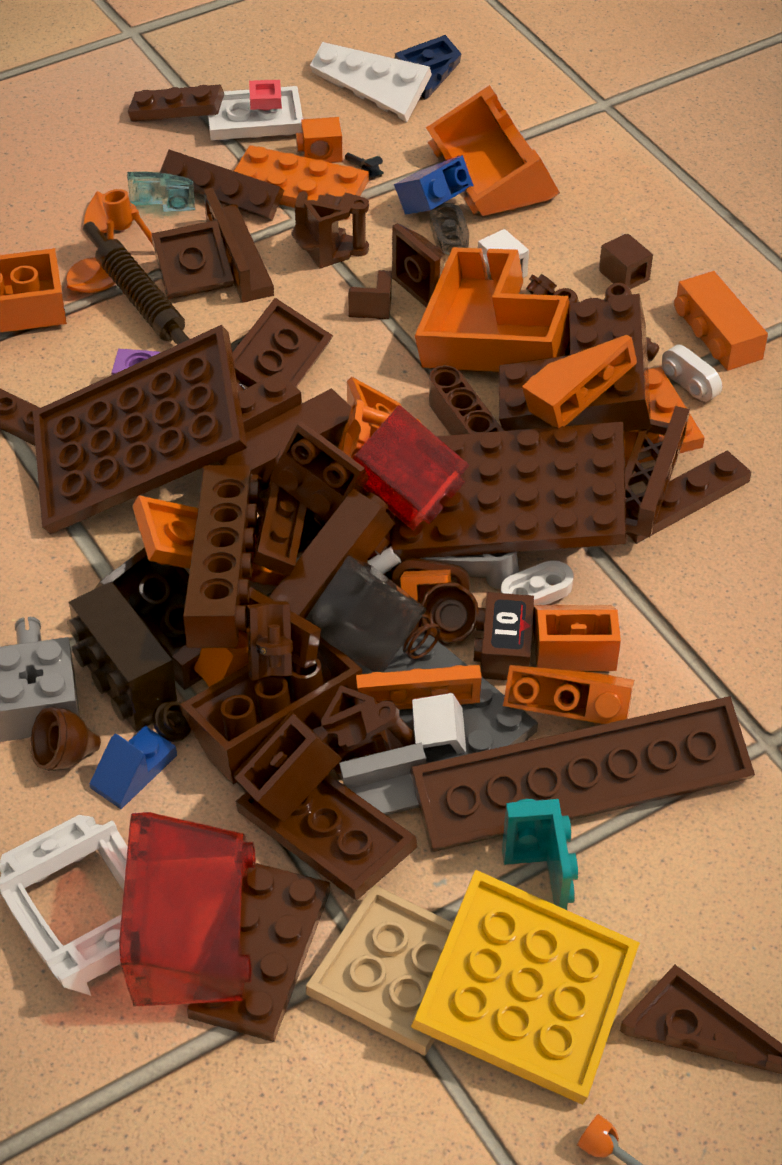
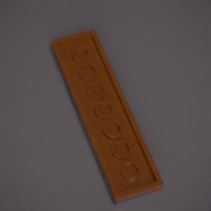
[410,696,755,852]

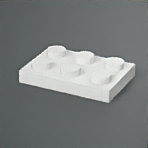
[208,86,303,141]

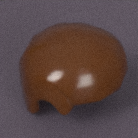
[419,582,479,644]

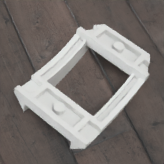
[0,815,184,996]

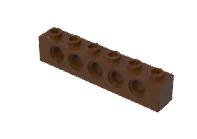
[184,465,260,648]

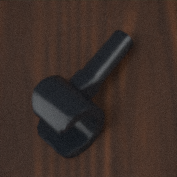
[345,152,384,179]

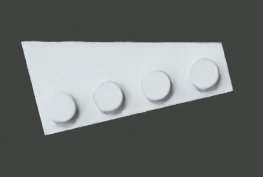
[310,42,432,122]

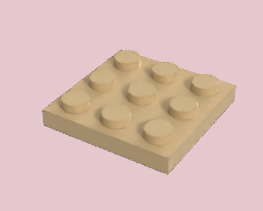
[306,885,453,1056]

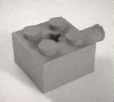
[0,617,80,742]

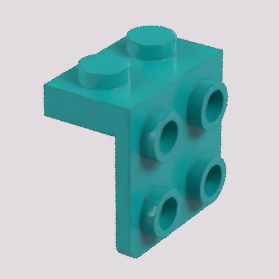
[502,799,578,910]

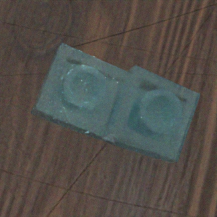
[127,172,195,212]

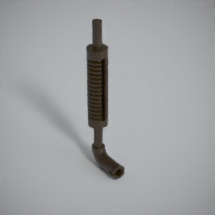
[83,222,246,352]

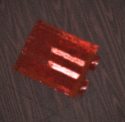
[352,405,469,531]

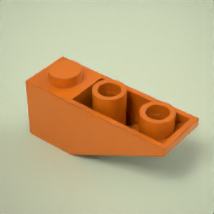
[503,665,635,724]

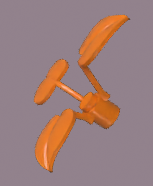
[66,189,154,293]

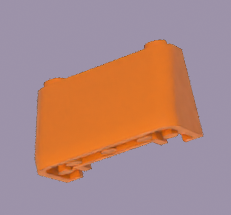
[426,85,560,217]

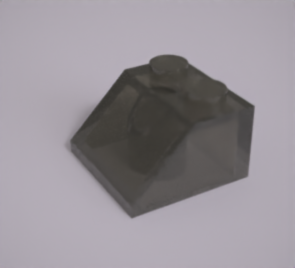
[305,555,427,673]

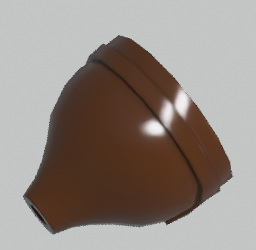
[30,707,101,771]

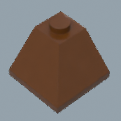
[392,223,445,308]

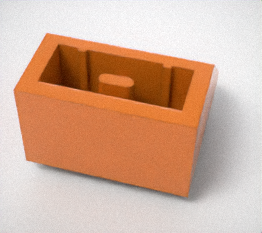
[533,605,621,671]

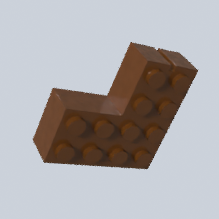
[499,293,651,432]

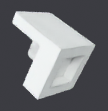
[412,693,466,754]

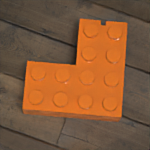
[415,247,570,372]

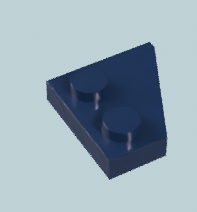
[394,35,461,100]

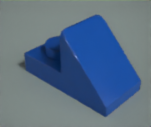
[89,726,177,809]

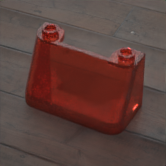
[119,812,256,1007]

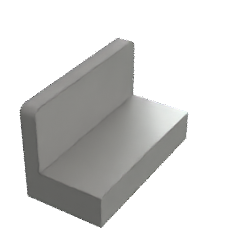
[339,742,426,815]

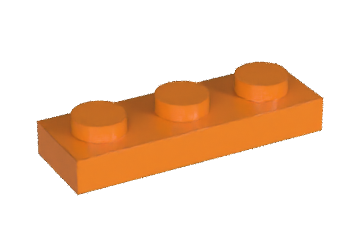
[356,665,482,710]

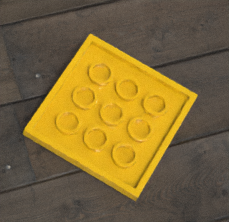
[411,870,640,1105]

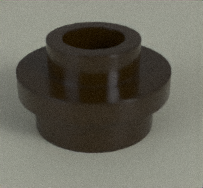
[152,701,191,742]

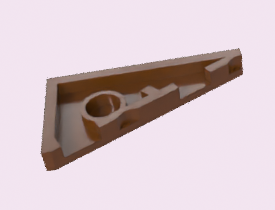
[620,964,782,1074]

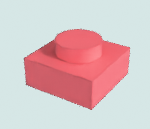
[249,80,282,111]

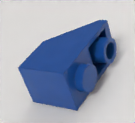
[394,155,474,215]

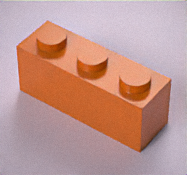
[674,271,768,371]

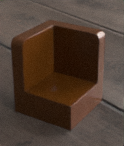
[599,234,653,289]
[348,270,392,319]

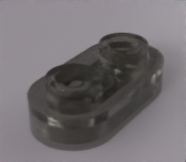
[430,203,469,255]

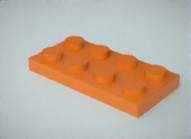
[234,145,369,220]
[132,495,286,586]

